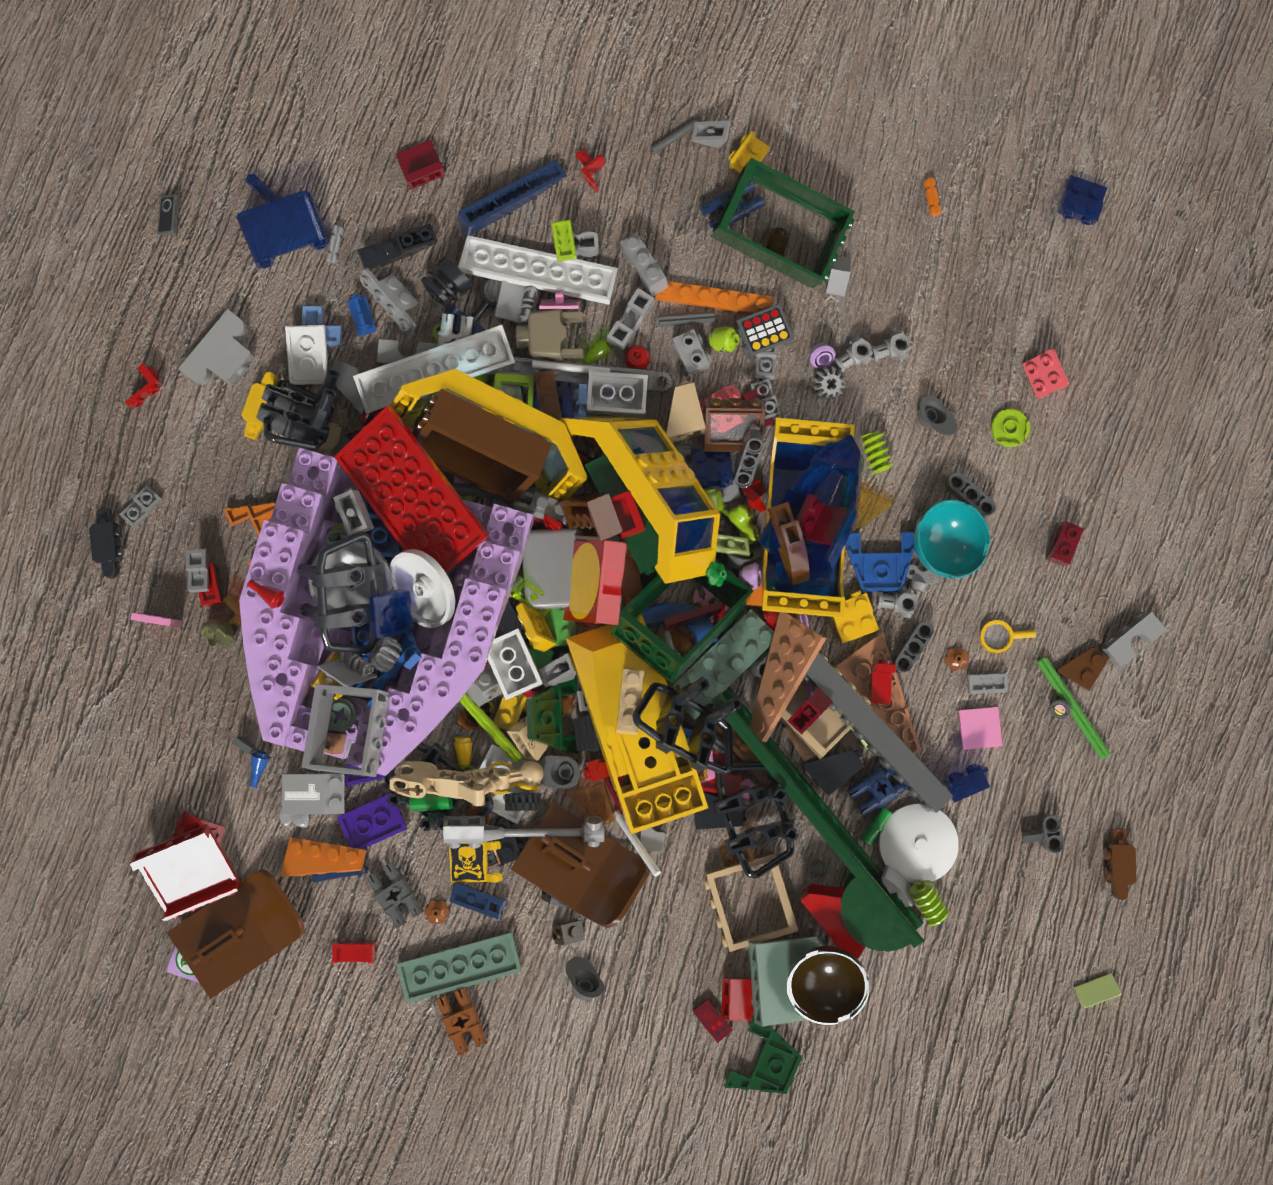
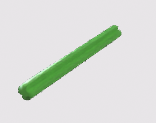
[1037,657,1110,759]

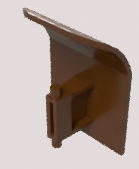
[510,802,650,928]
[166,869,305,999]

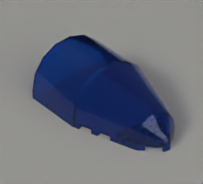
[759,434,864,575]

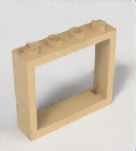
[703,852,798,952]

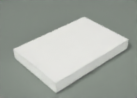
[285,325,328,385]

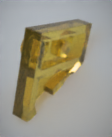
[846,486,893,530]

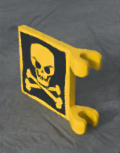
[449,841,502,883]

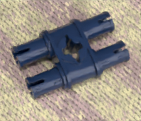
[699,180,765,232]
[846,766,908,817]

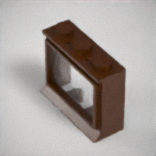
[704,398,766,452]

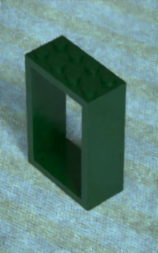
[711,158,855,289]
[585,455,676,580]
[611,541,753,684]

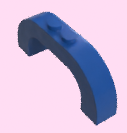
[608,603,718,647]

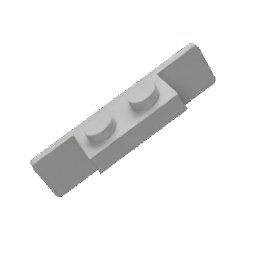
[360,268,418,336]

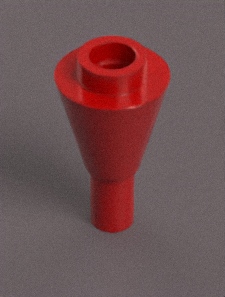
[247,579,285,609]

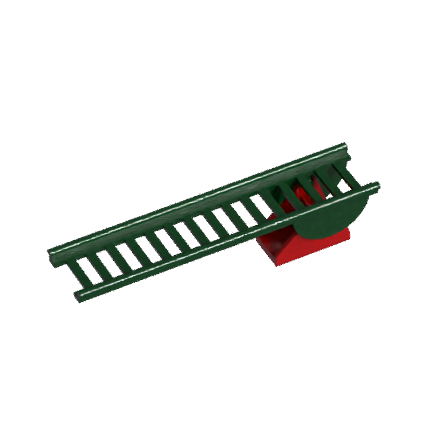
[710,687,925,959]

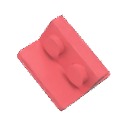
[1023,349,1069,399]

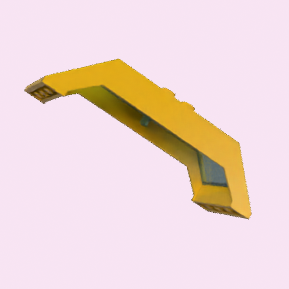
[391,369,587,501]

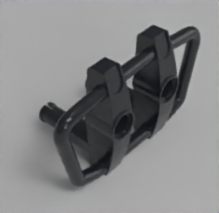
[256,369,339,451]
[298,532,385,654]
[632,677,742,775]
[384,742,494,831]
[712,761,799,879]

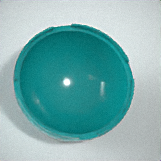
[913,500,990,579]

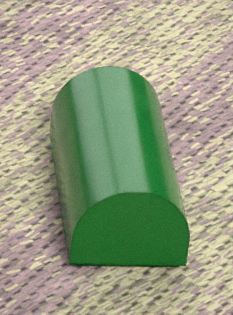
[409,793,453,812]

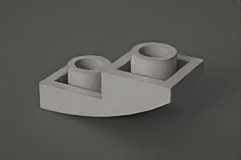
[755,347,777,380]
[750,379,782,419]
[119,486,162,529]
[881,865,914,907]

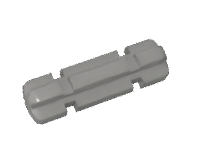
[326,225,344,264]

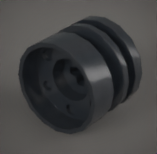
[421,257,473,309]

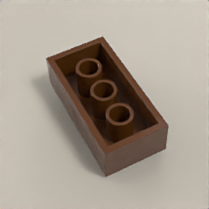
[559,493,623,541]

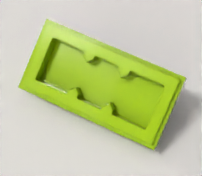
[551,219,577,262]

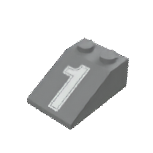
[282,773,344,814]

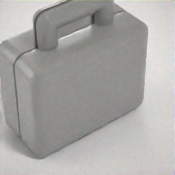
[509,528,585,611]

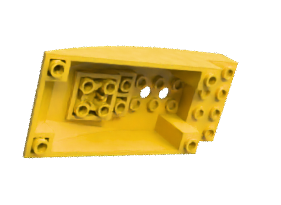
[566,614,708,834]

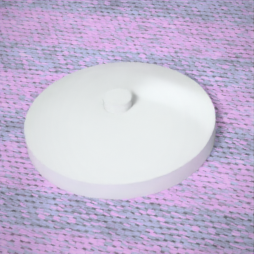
[389,549,455,628]
[878,804,958,883]

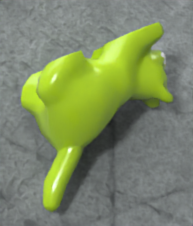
[720,504,761,545]

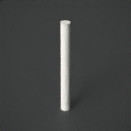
[532,360,610,374]
[613,810,661,877]

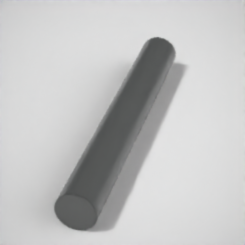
[651,116,702,154]

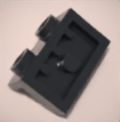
[492,820,524,866]

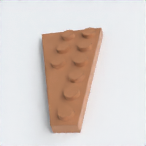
[749,612,826,742]
[835,632,921,755]

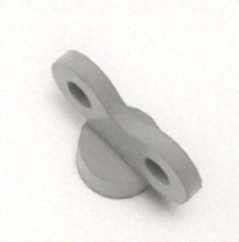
[906,565,938,592]

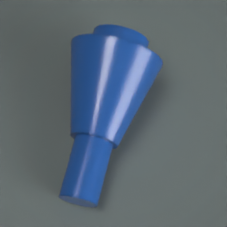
[249,750,271,788]

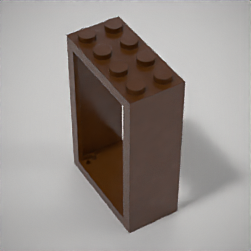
[412,389,552,504]

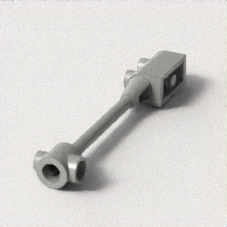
[443,816,604,849]

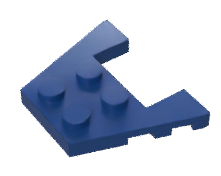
[845,532,914,592]
[366,629,422,708]

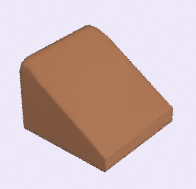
[324,730,346,755]

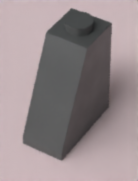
[328,359,365,415]

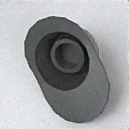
[917,395,957,435]
[725,544,763,572]
[539,756,581,789]
[566,957,604,1003]

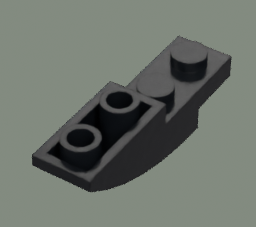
[357,223,438,269]

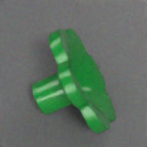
[706,562,727,587]

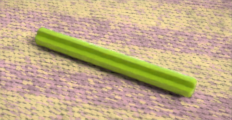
[459,692,522,763]

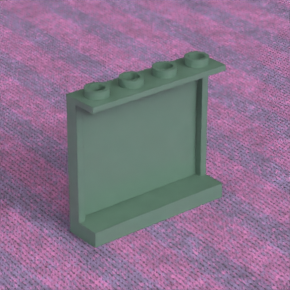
[748,934,825,1027]

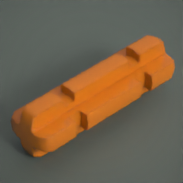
[924,178,941,216]

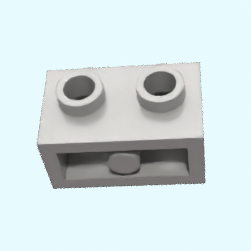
[672,329,711,377]
[333,490,374,536]
[467,667,502,706]

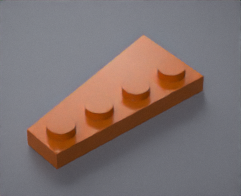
[280,837,366,877]

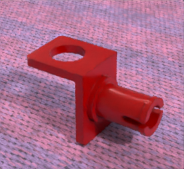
[575,148,605,193]

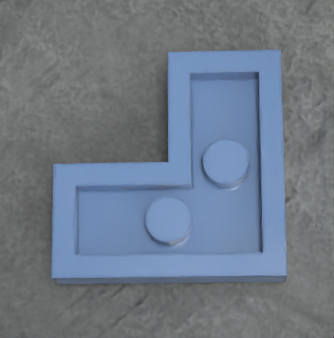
[302,306,342,347]
[575,384,588,417]

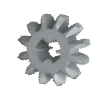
[813,366,846,399]
[369,636,402,673]

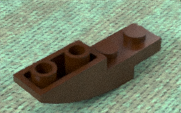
[767,502,810,586]

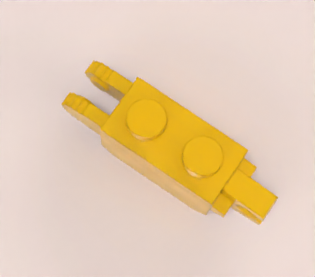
[241,372,278,440]

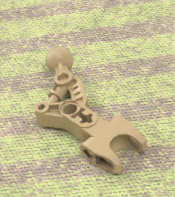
[390,761,544,806]

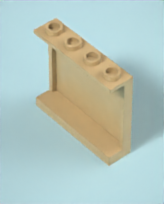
[780,653,872,759]

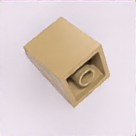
[666,381,706,443]

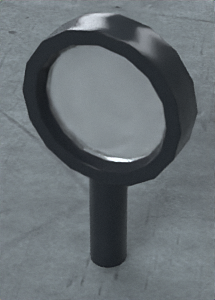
[471,278,502,322]

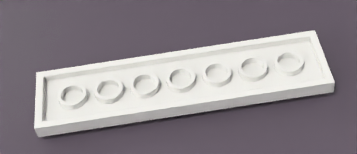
[458,236,618,304]
[353,325,515,414]

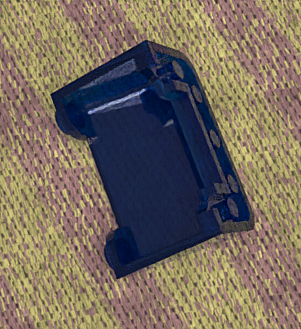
[236,190,330,269]

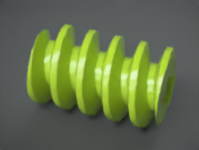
[859,432,894,475]
[909,880,949,926]

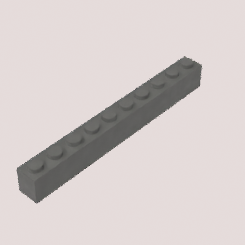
[803,652,953,813]

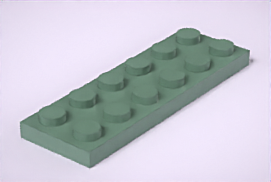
[672,610,774,720]
[396,932,522,1003]

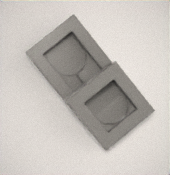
[186,549,209,593]

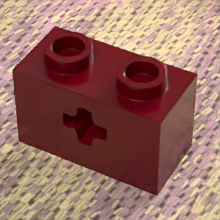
[1046,521,1084,567]
[787,688,833,735]

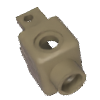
[516,309,585,362]

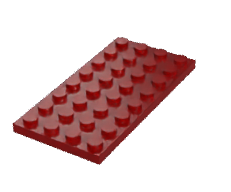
[334,405,490,574]

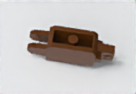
[1103,828,1137,901]

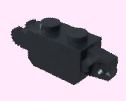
[89,508,124,579]

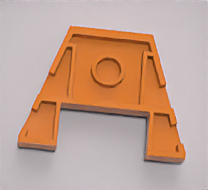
[223,503,276,567]

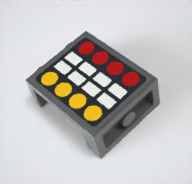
[734,304,794,360]

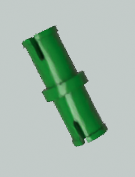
[860,806,893,846]

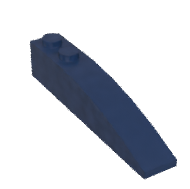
[457,160,566,237]

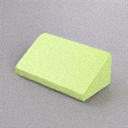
[716,534,750,557]
[1074,973,1122,1008]

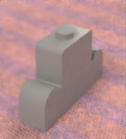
[178,309,255,385]

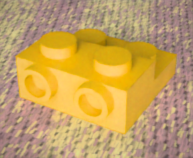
[832,591,879,644]
[516,603,556,652]

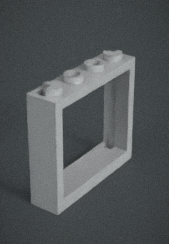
[301,684,390,777]

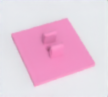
[539,292,580,309]

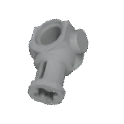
[871,330,910,362]
[833,336,874,374]
[876,590,918,618]

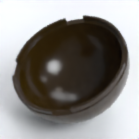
[787,945,869,1025]

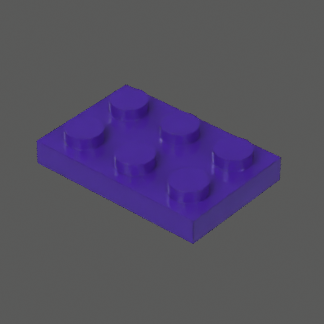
[337,793,408,849]

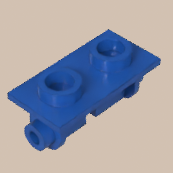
[347,294,377,337]

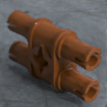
[435,987,488,1056]

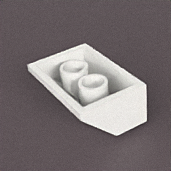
[587,371,648,418]
[488,629,544,700]

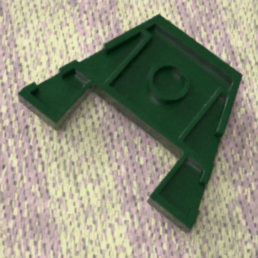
[526,677,579,754]
[724,1016,802,1094]

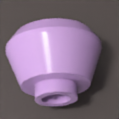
[810,343,835,369]
[739,563,762,590]

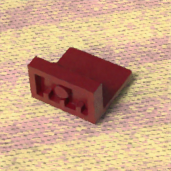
[396,140,446,190]
[796,494,850,546]

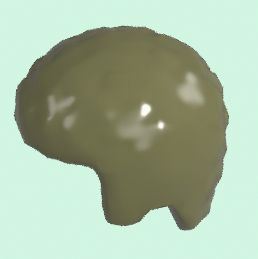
[200,618,234,649]

